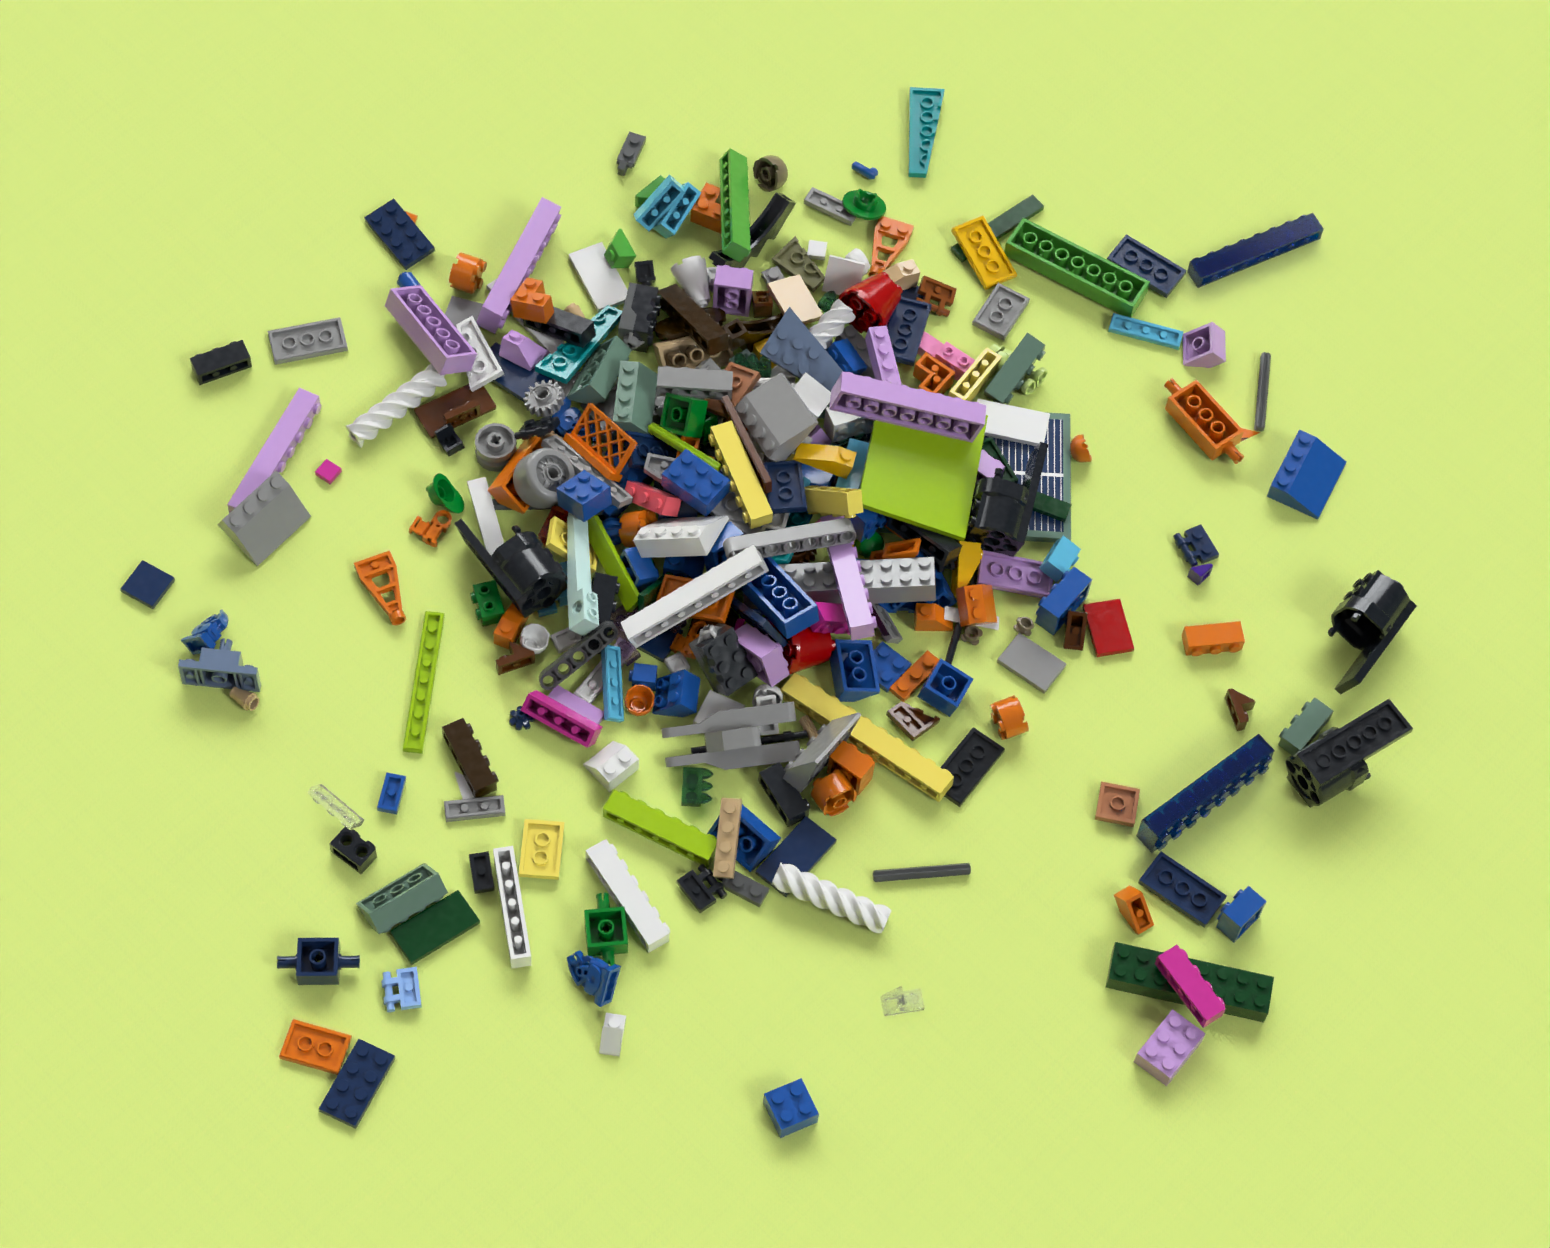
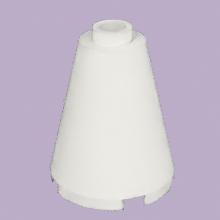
[671,256,710,308]

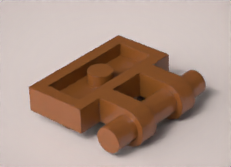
[915,275,957,317]

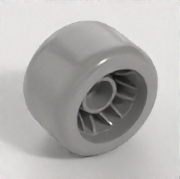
[513,448,575,509]

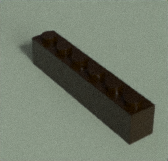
[658,284,730,356]

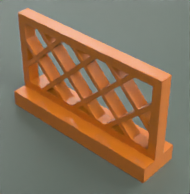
[563,403,638,482]

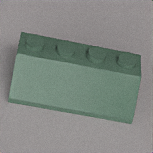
[567,335,632,405]
[613,360,657,435]
[356,863,448,934]

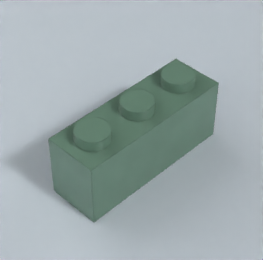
[1278,698,1333,755]

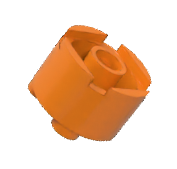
[449,252,487,294]
[619,509,658,548]
[990,695,1029,740]
[811,770,857,816]

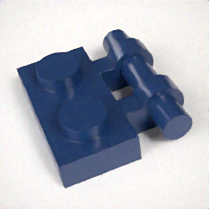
[1173,524,1219,567]

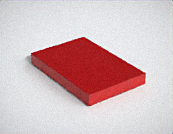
[1083,599,1134,657]

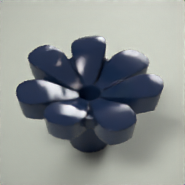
[509,706,535,730]

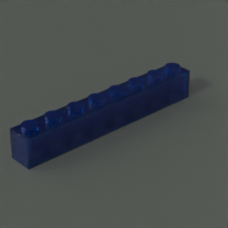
[1187,213,1324,288]

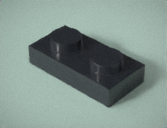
[469,851,495,894]

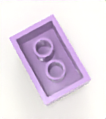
[713,265,754,317]
[735,623,790,687]
[1134,1009,1206,1087]

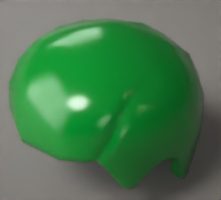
[854,531,884,558]

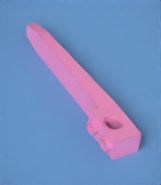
[886,321,975,381]

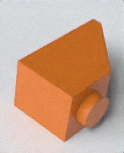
[914,603,953,631]
[1114,885,1154,935]

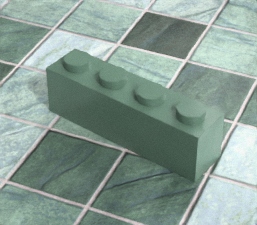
[984,332,1046,405]

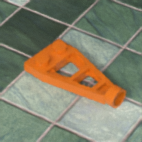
[868,216,914,277]
[354,550,406,626]

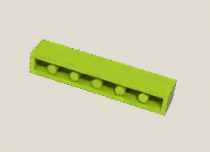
[603,789,717,868]

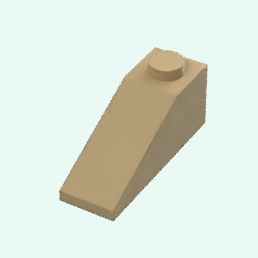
[883,259,920,290]

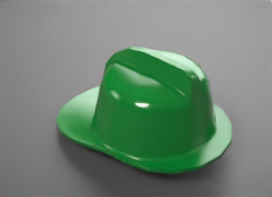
[426,473,464,514]

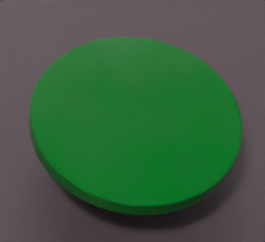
[842,189,886,220]

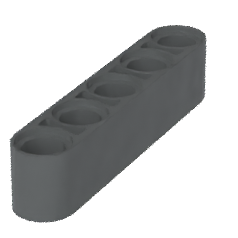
[539,621,618,690]

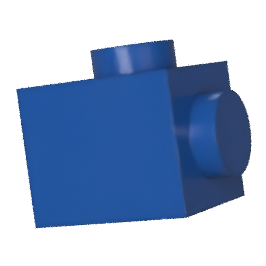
[629,663,657,691]

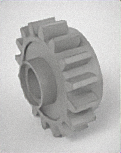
[523,380,565,417]

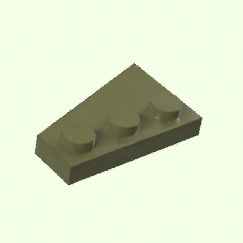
[772,236,825,292]

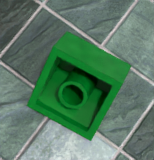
[660,392,708,438]

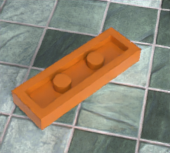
[889,650,939,702]

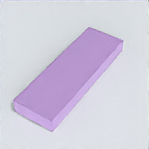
[548,685,604,724]

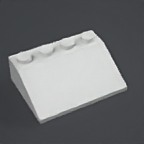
[633,516,729,558]

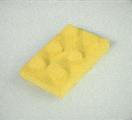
[546,516,598,575]
[519,819,564,880]

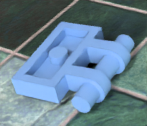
[381,967,422,1012]

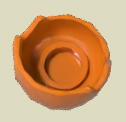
[1070,434,1092,462]
[625,684,655,716]

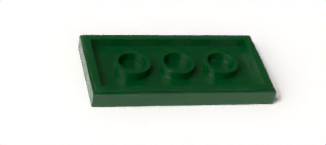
[390,890,480,965]

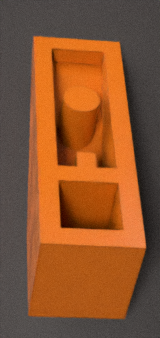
[493,603,530,649]

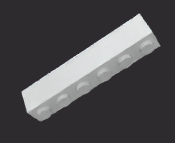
[586,839,670,953]
[493,846,532,969]

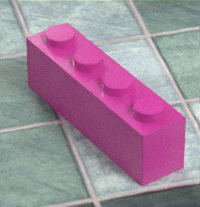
[810,602,872,635]
[520,690,603,748]
[1155,944,1226,1028]

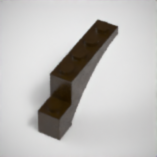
[722,313,783,353]

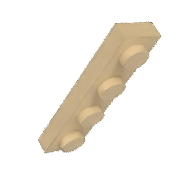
[713,798,742,879]

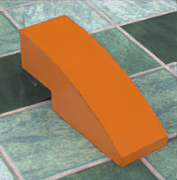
[869,538,921,560]

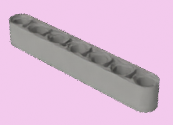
[723,518,856,559]

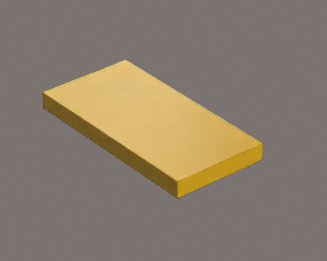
[951,216,1017,290]

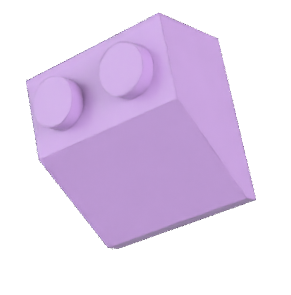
[1183,322,1226,368]

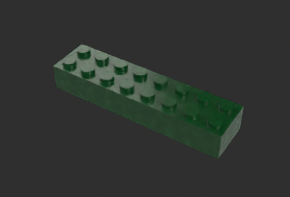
[1105,942,1274,1022]

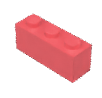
[625,480,682,517]

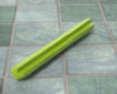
[648,423,721,471]

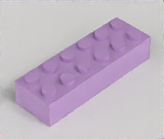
[385,285,477,375]

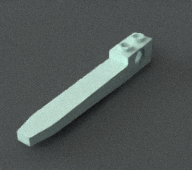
[567,513,599,636]

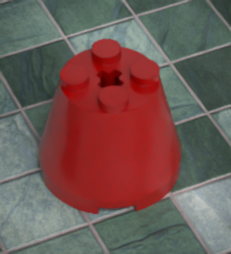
[838,272,903,334]
[772,625,836,674]

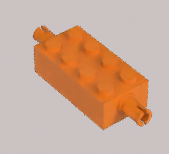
[1164,378,1244,464]

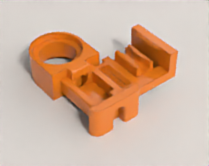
[409,510,452,547]
[670,621,707,659]

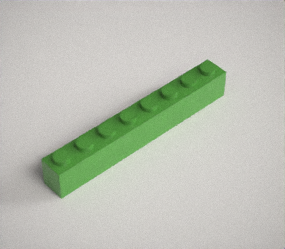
[719,148,751,262]

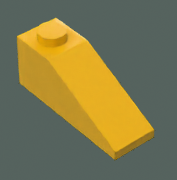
[793,443,857,479]
[951,541,983,599]

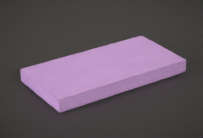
[976,550,1053,598]

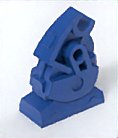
[551,397,596,444]
[181,609,228,655]
[567,950,621,1007]

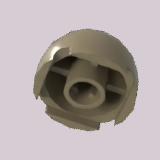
[753,155,788,192]

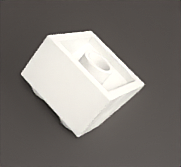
[583,741,639,792]

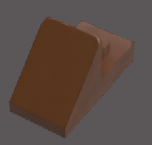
[752,291,773,318]
[1063,610,1088,651]
[496,641,535,675]
[1225,688,1255,731]

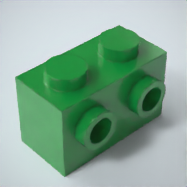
[470,580,505,627]

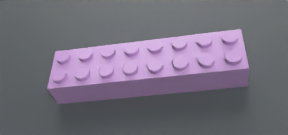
[476,197,562,334]
[829,371,986,443]

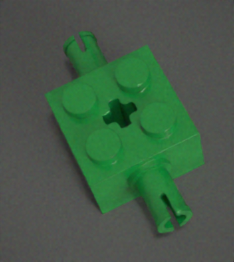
[584,893,628,966]

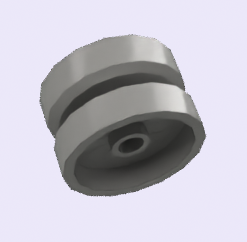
[475,423,517,472]

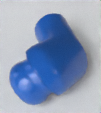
[852,161,878,180]

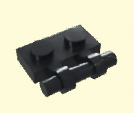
[514,416,560,440]
[676,864,727,913]

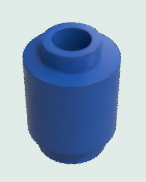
[397,272,421,287]

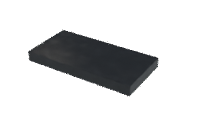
[940,727,1005,807]

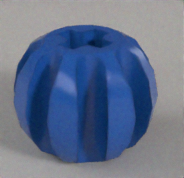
[602,517,622,545]

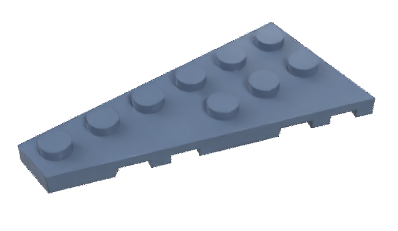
[760,307,843,392]

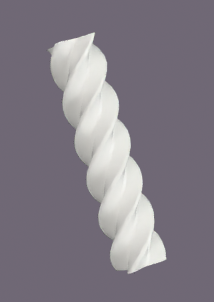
[768,299,856,384]
[346,364,447,448]
[771,863,891,933]

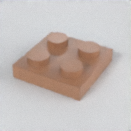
[1095,781,1140,827]

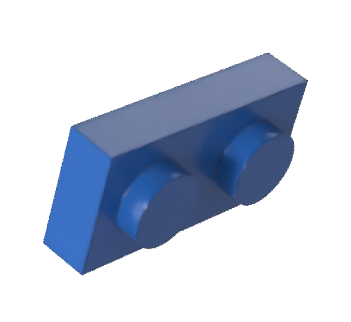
[377,773,406,815]

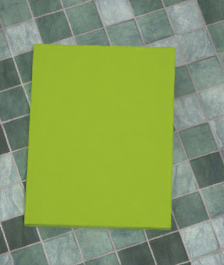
[860,380,988,541]

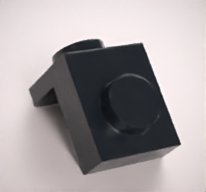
[634,260,656,286]
[434,423,465,457]

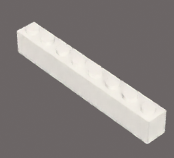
[620,545,769,648]

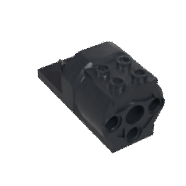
[964,442,1048,557]
[454,519,567,618]
[1328,570,1417,695]
[1285,699,1413,808]

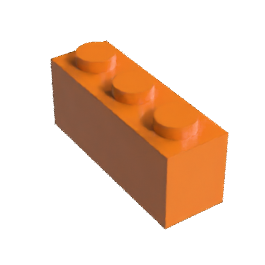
[1181,621,1245,656]

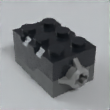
[618,282,661,353]
[689,623,758,696]

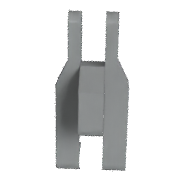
[661,701,800,770]

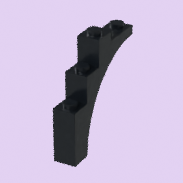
[709,192,796,268]

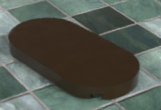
[655,307,726,340]

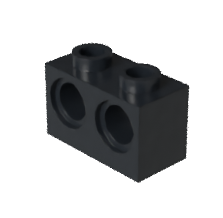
[329,827,377,874]

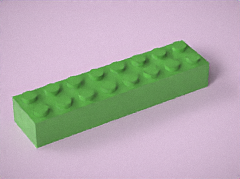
[1004,218,1150,318]

